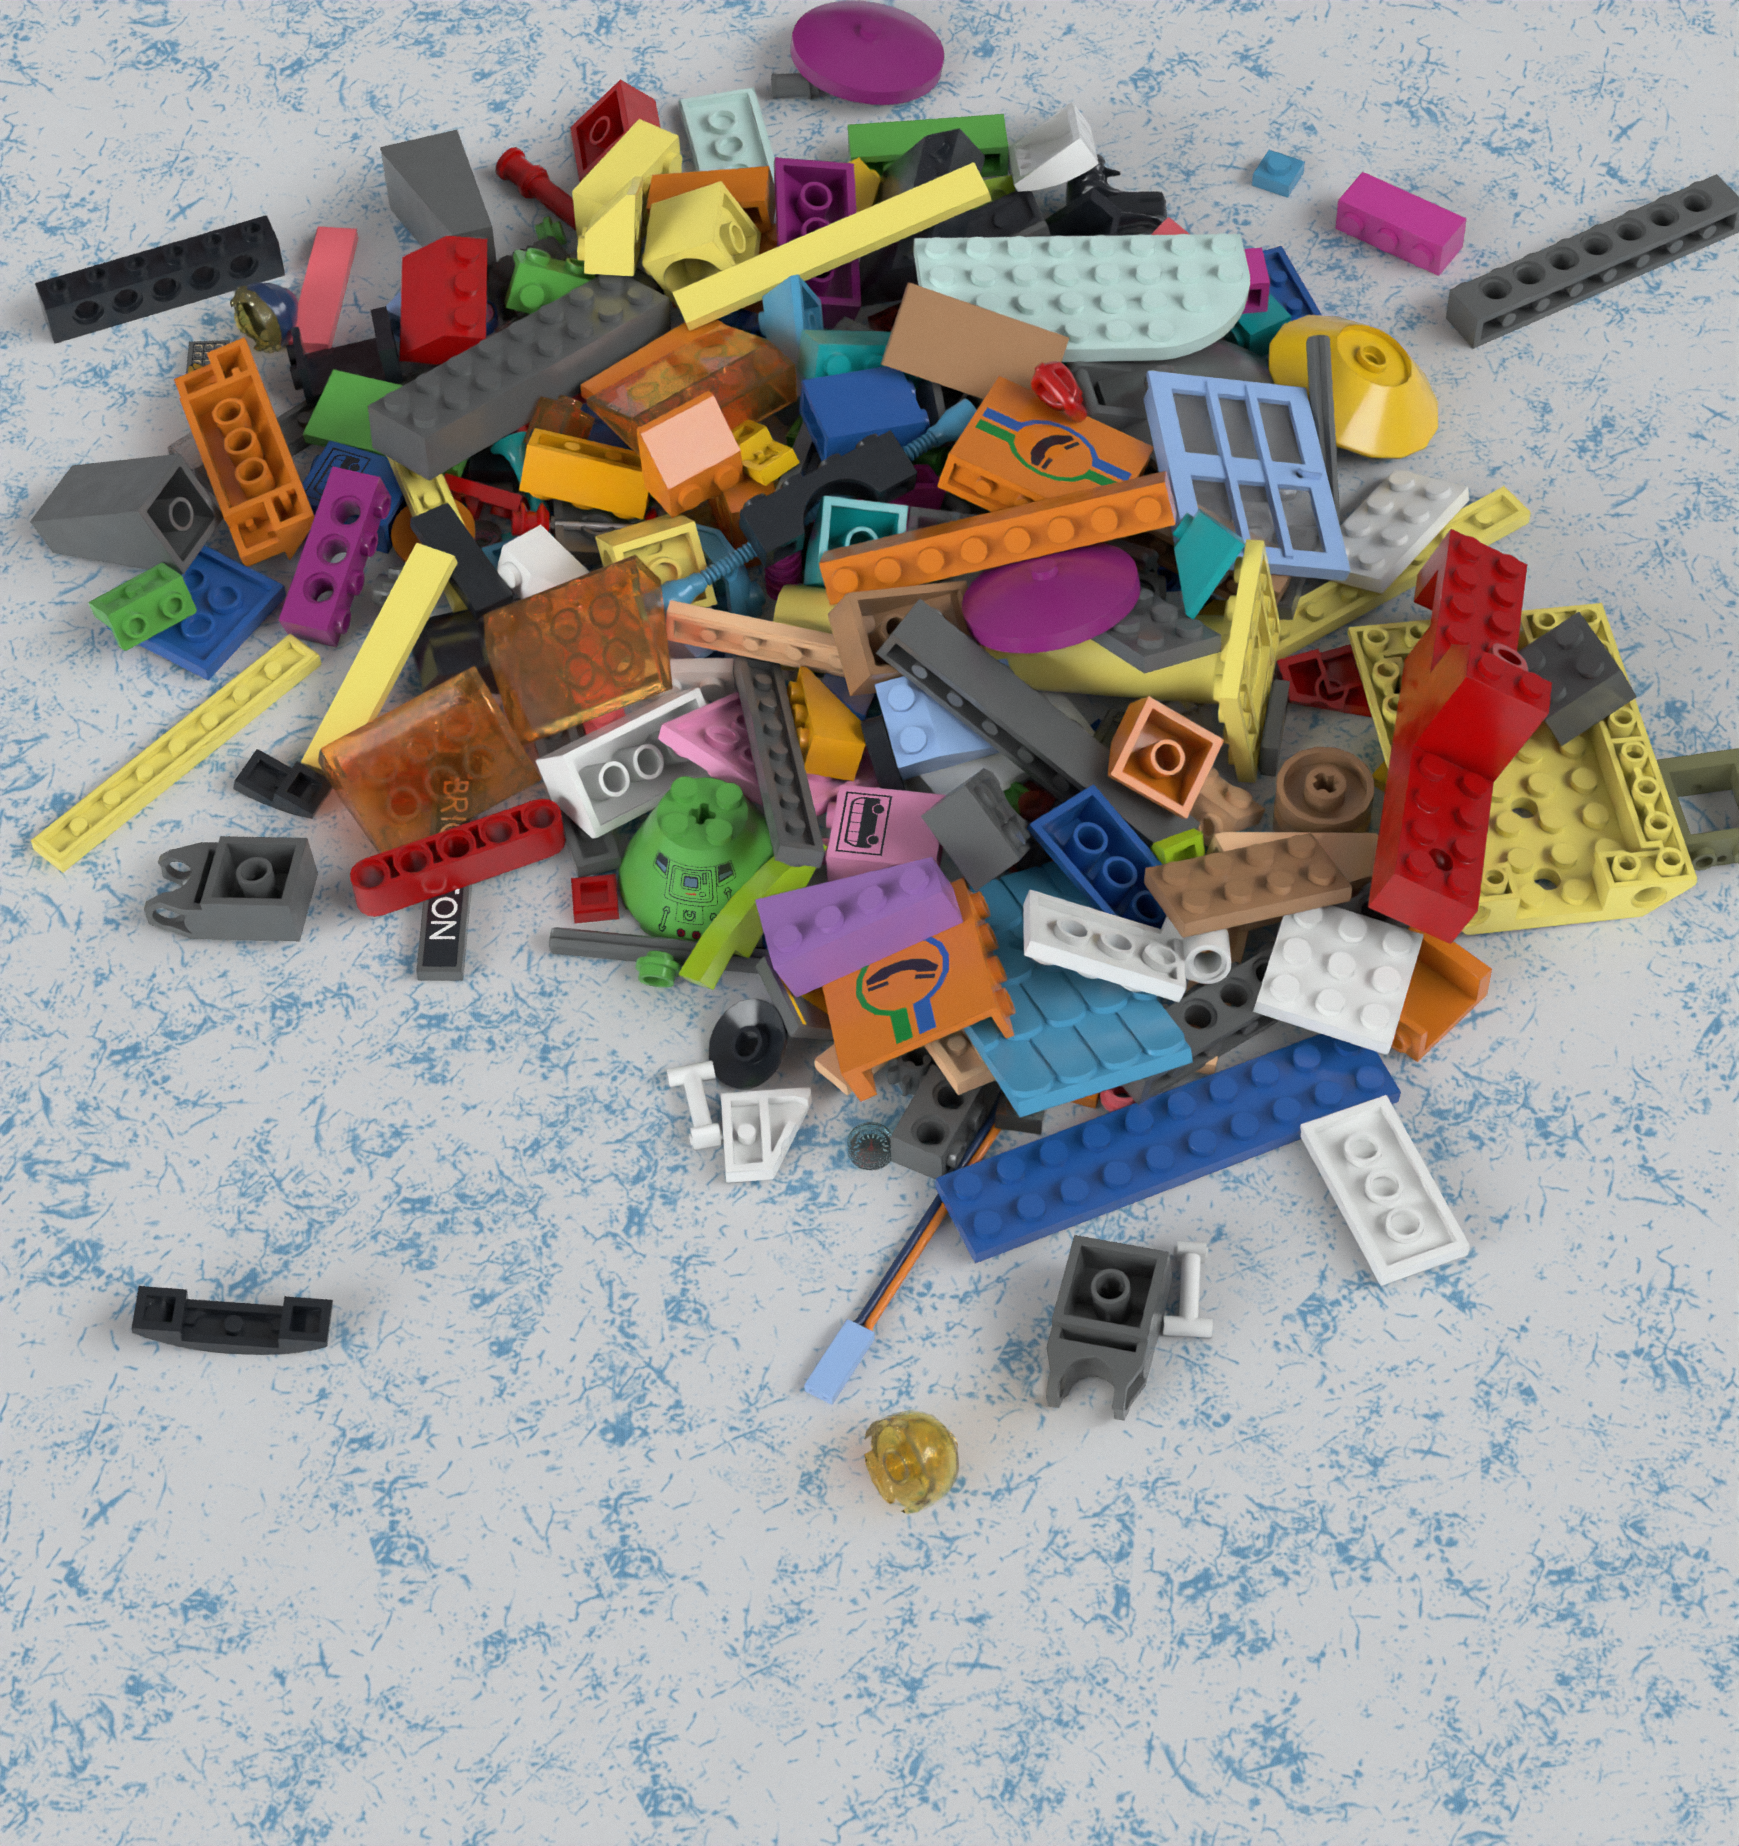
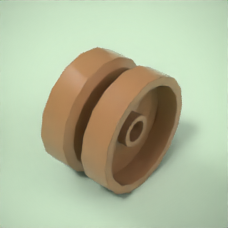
[1273,747,1374,833]

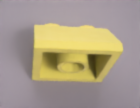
[577,176,643,276]

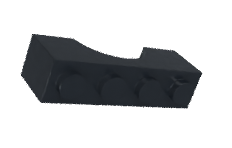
[739,430,918,569]

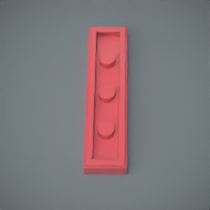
[289,226,358,353]

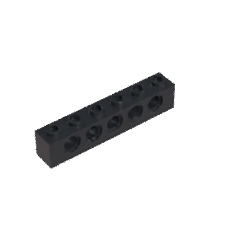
[35,215,285,344]

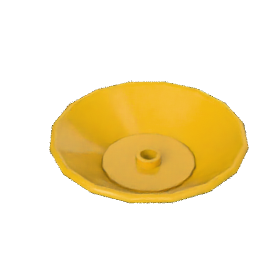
[1269,315,1438,459]

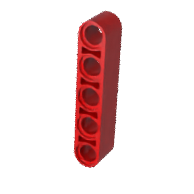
[350,798,566,917]

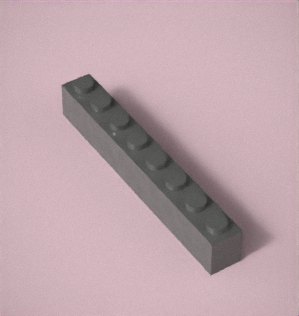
[876,599,1201,849]

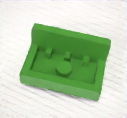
[504,248,596,314]

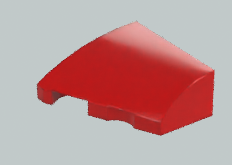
[1274,644,1372,718]

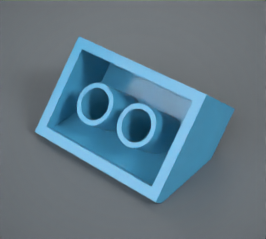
[759,274,824,426]

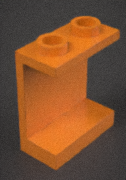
[1391,926,1492,1062]

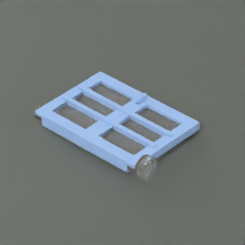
[1143,365,1351,586]

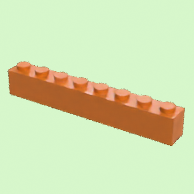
[819,471,1177,605]

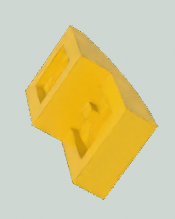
[731,419,800,486]

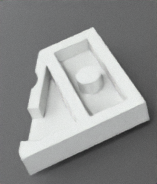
[721,1087,812,1183]

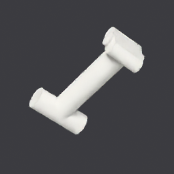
[666,1060,723,1150]
[1163,1241,1213,1338]

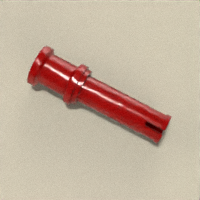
[495,147,576,231]

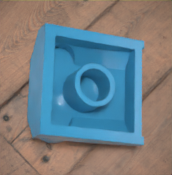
[695,523,766,618]

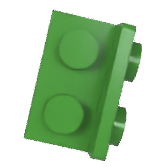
[88,563,197,651]

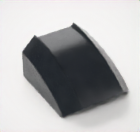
[411,609,512,710]

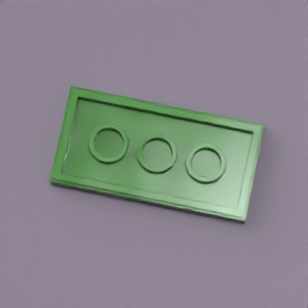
[303,370,469,477]

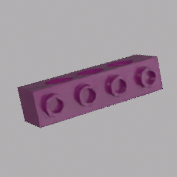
[279,466,391,648]

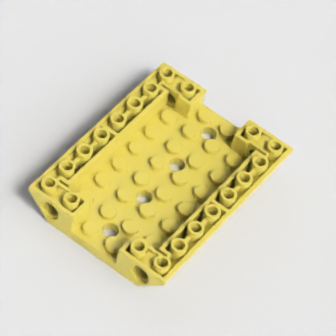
[1347,603,1698,935]

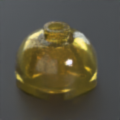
[864,1410,959,1514]

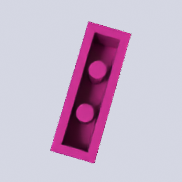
[1335,172,1467,276]

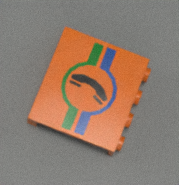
[937,376,1154,543]
[822,878,1016,1102]

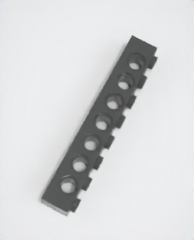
[1446,174,1739,349]
[1122,881,1410,1105]

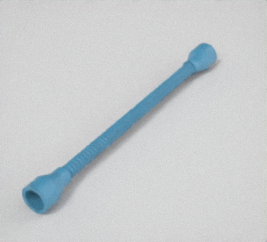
[648,399,977,622]

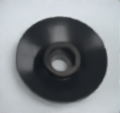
[709,998,788,1090]

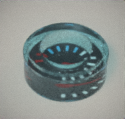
[847,1122,892,1171]

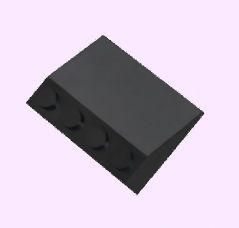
[859,128,985,307]

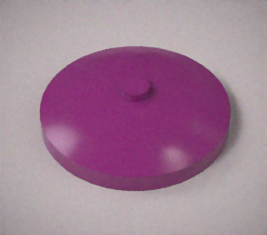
[790,0,944,105]
[962,542,1141,653]

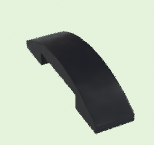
[132,1286,333,1355]

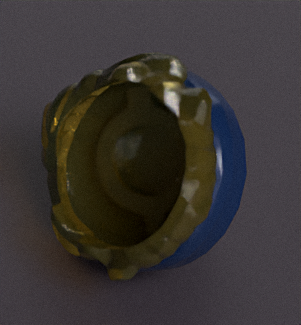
[230,282,298,353]

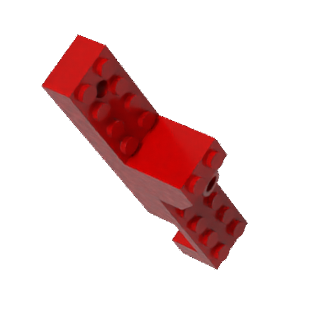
[1368,529,1552,944]

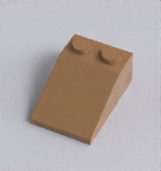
[827,580,986,696]

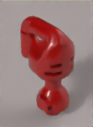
[1031,361,1087,422]

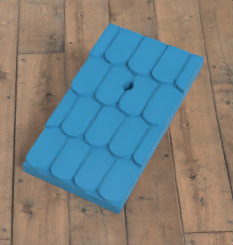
[963,861,1193,1118]

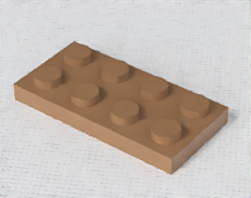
[1144,833,1352,938]

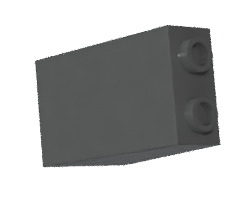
[380,130,500,287]
[30,454,223,575]

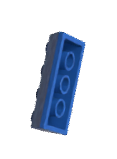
[1026,784,1167,929]

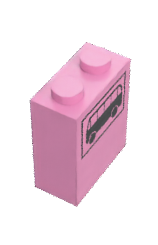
[821,784,946,882]

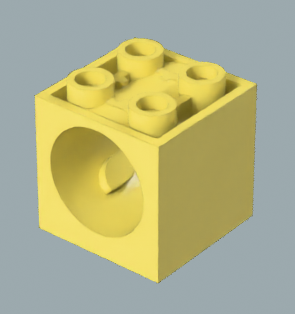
[642,181,761,309]
[595,514,717,629]

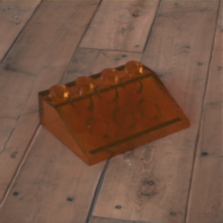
[586,324,797,457]
[483,555,673,747]
[317,666,541,853]

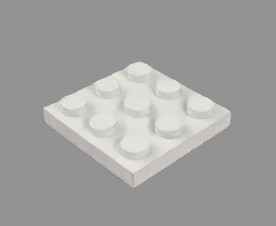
[1253,905,1424,1055]

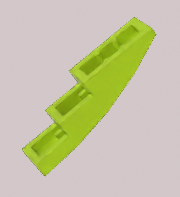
[678,844,827,990]

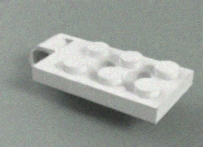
[1023,890,1231,1002]

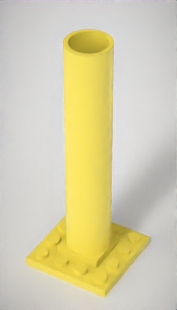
[773,539,1281,783]

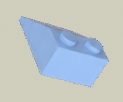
[874,658,1009,780]

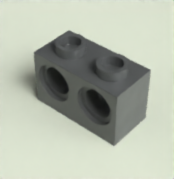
[890,1065,987,1180]

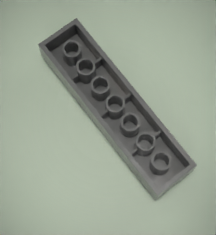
[368,274,671,481]

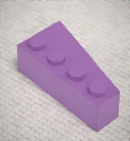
[755,857,963,998]

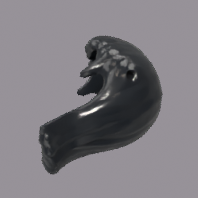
[1065,154,1167,236]

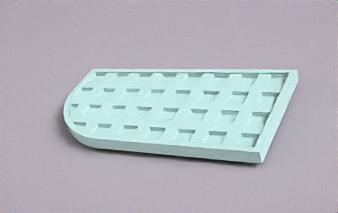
[913,233,1250,362]

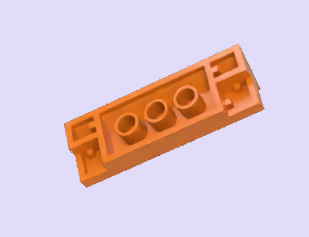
[174,337,315,567]

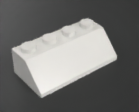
[535,687,713,839]

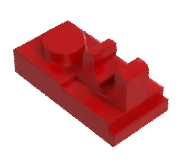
[444,473,531,523]

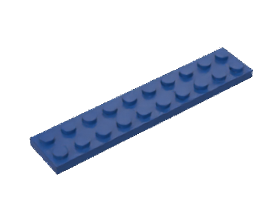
[935,1034,1401,1264]

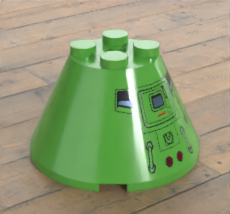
[618,776,774,941]

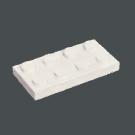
[1316,469,1469,594]
[1300,1095,1470,1286]

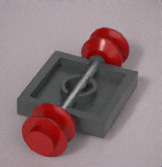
[511,498,659,565]

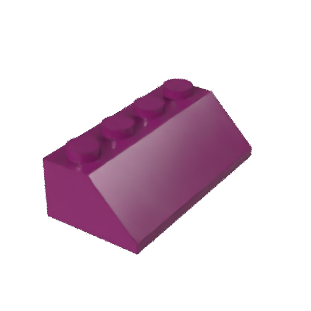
[774,157,861,330]

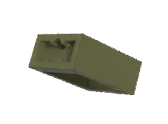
[1657,748,1739,871]

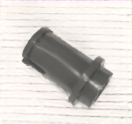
[771,73,820,100]

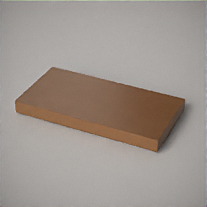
[881,282,1069,399]

